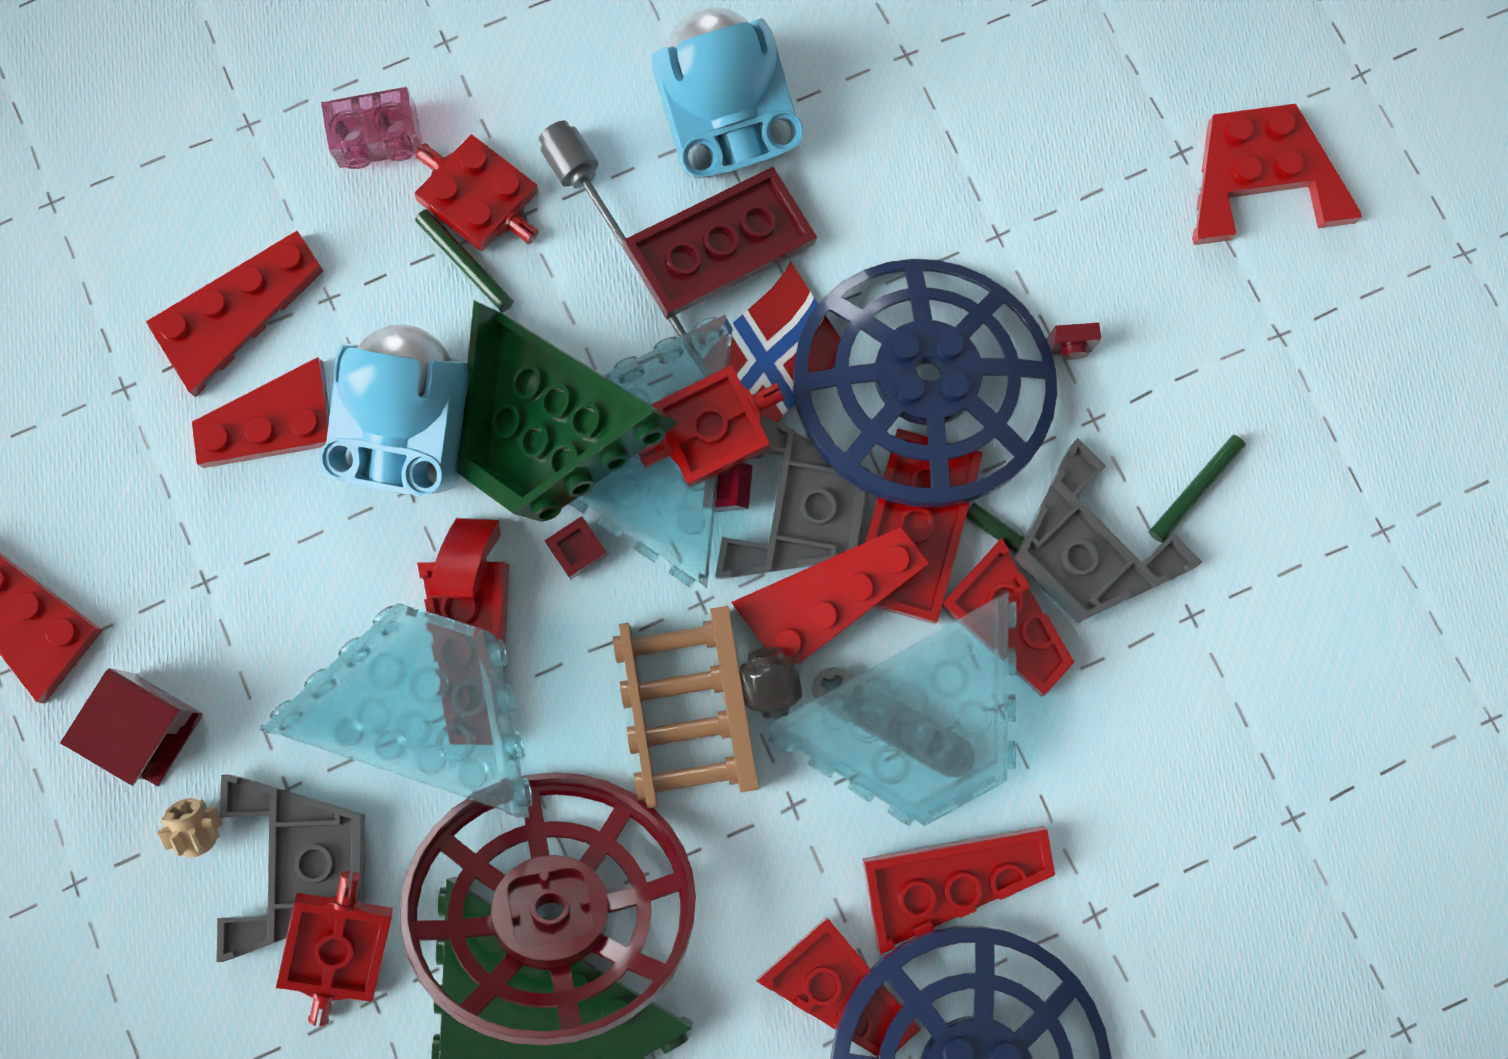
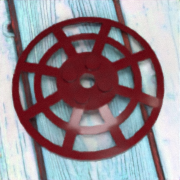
[400,772,696,1045]

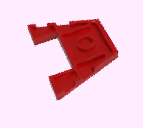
[1192,103,1362,245]

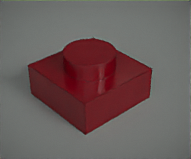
[1046,322,1101,360]
[705,463,753,512]
[544,516,608,580]

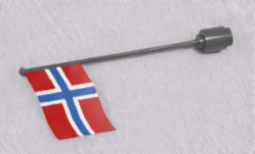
[539,120,841,459]

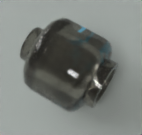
[739,647,802,718]

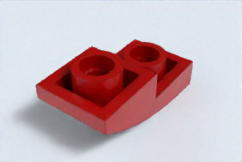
[428,518,501,599]

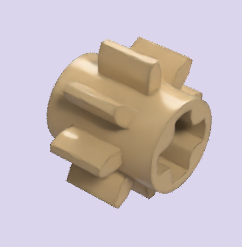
[157,798,223,858]

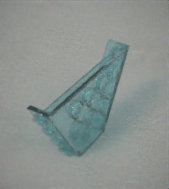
[569,314,733,588]
[764,592,1017,826]
[260,603,532,817]

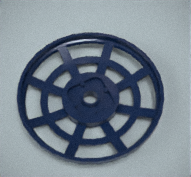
[793,259,1057,507]
[830,926,1112,1059]

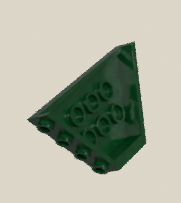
[457,300,680,522]
[431,877,693,1059]

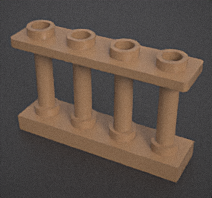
[613,605,759,808]

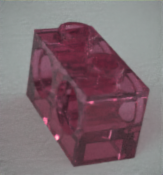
[321,87,422,169]

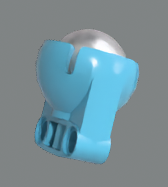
[652,7,803,177]
[320,324,469,495]

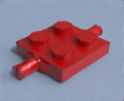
[414,134,539,252]
[638,365,785,488]
[276,870,393,1026]

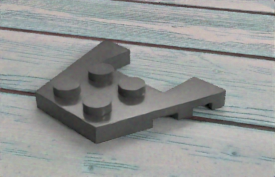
[715,412,870,579]
[1014,438,1202,623]
[216,774,365,962]

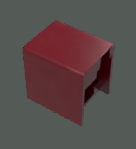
[60,668,203,786]

